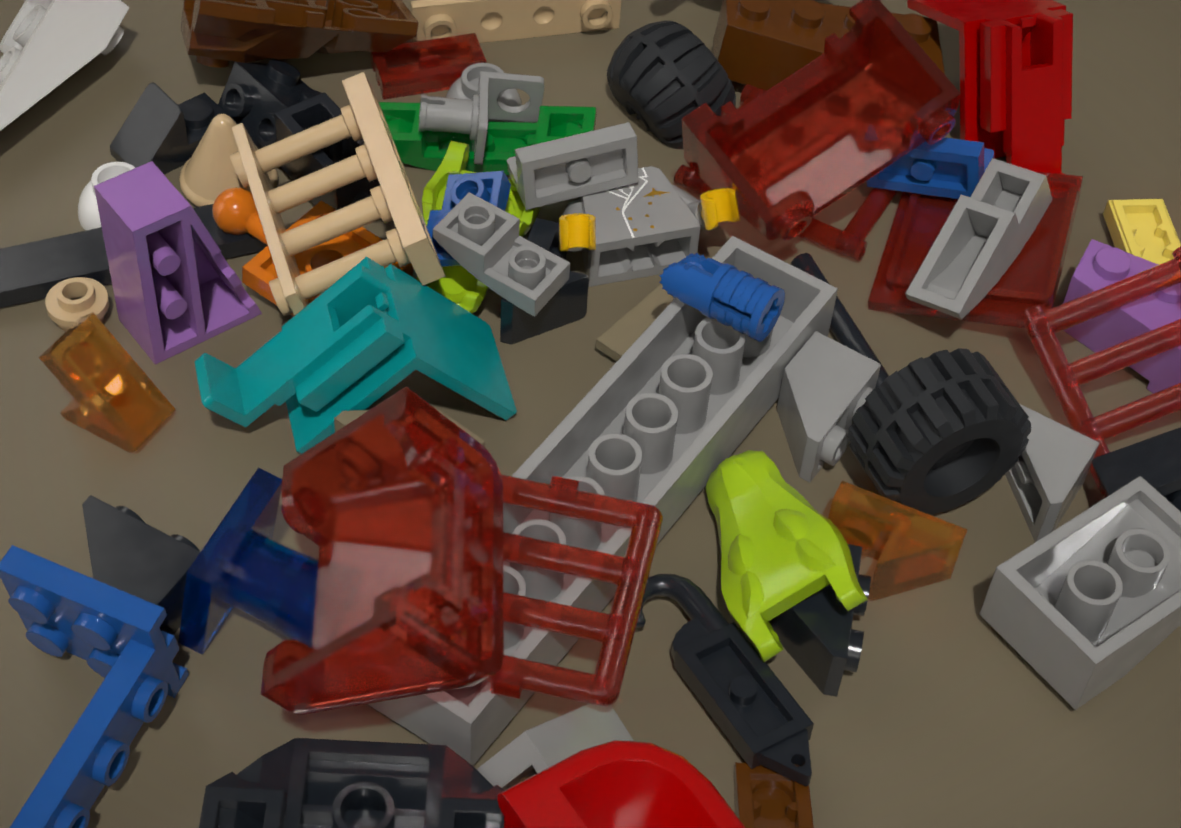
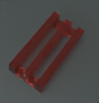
[371,33,487,100]

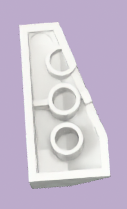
[0,0,130,131]

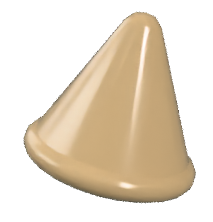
[179,114,278,207]

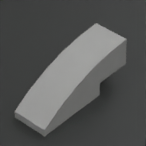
[905,158,1053,319]

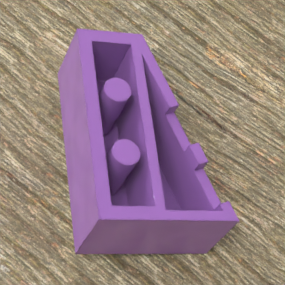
[94,161,262,365]
[1056,239,1181,403]

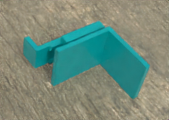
[194,257,517,456]

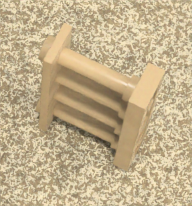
[411,0,621,50]
[230,72,445,316]

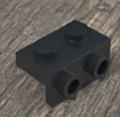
[218,60,321,149]

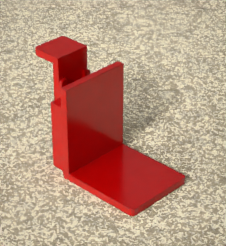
[907,0,1079,199]

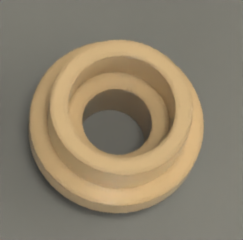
[45,277,109,334]

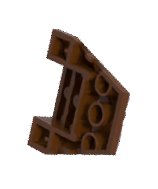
[181,0,419,68]

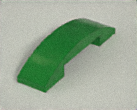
[378,102,597,175]

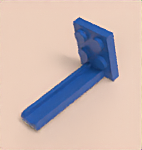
[0,545,189,828]

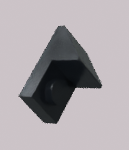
[110,82,236,175]
[500,218,589,345]

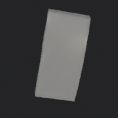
[433,192,570,317]

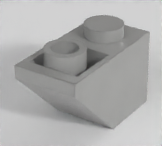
[777,331,881,483]

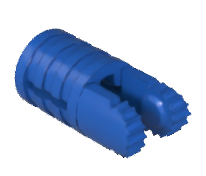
[659,253,785,342]

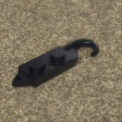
[627,574,814,786]

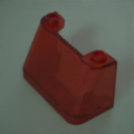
[682,0,961,241]
[260,387,504,715]

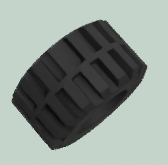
[848,348,1031,518]

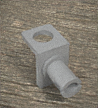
[418,71,545,165]

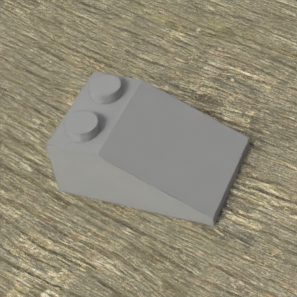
[980,476,1181,710]

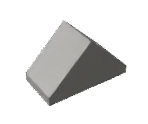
[1005,404,1100,542]

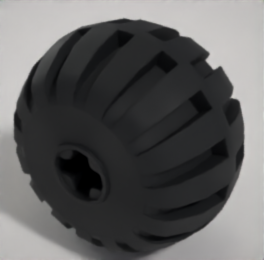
[607,20,736,149]

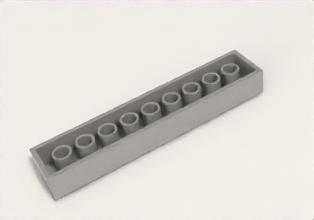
[352,236,838,766]

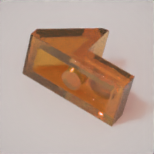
[39,312,176,453]
[828,481,967,601]

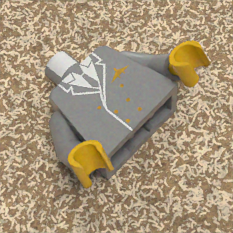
[557,166,740,287]

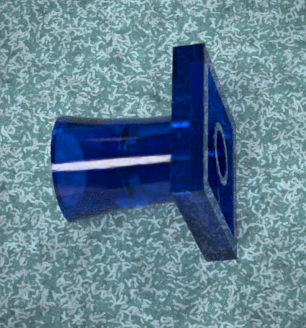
[178,467,366,662]

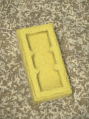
[1103,199,1181,272]

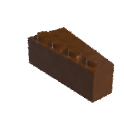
[713,0,947,136]

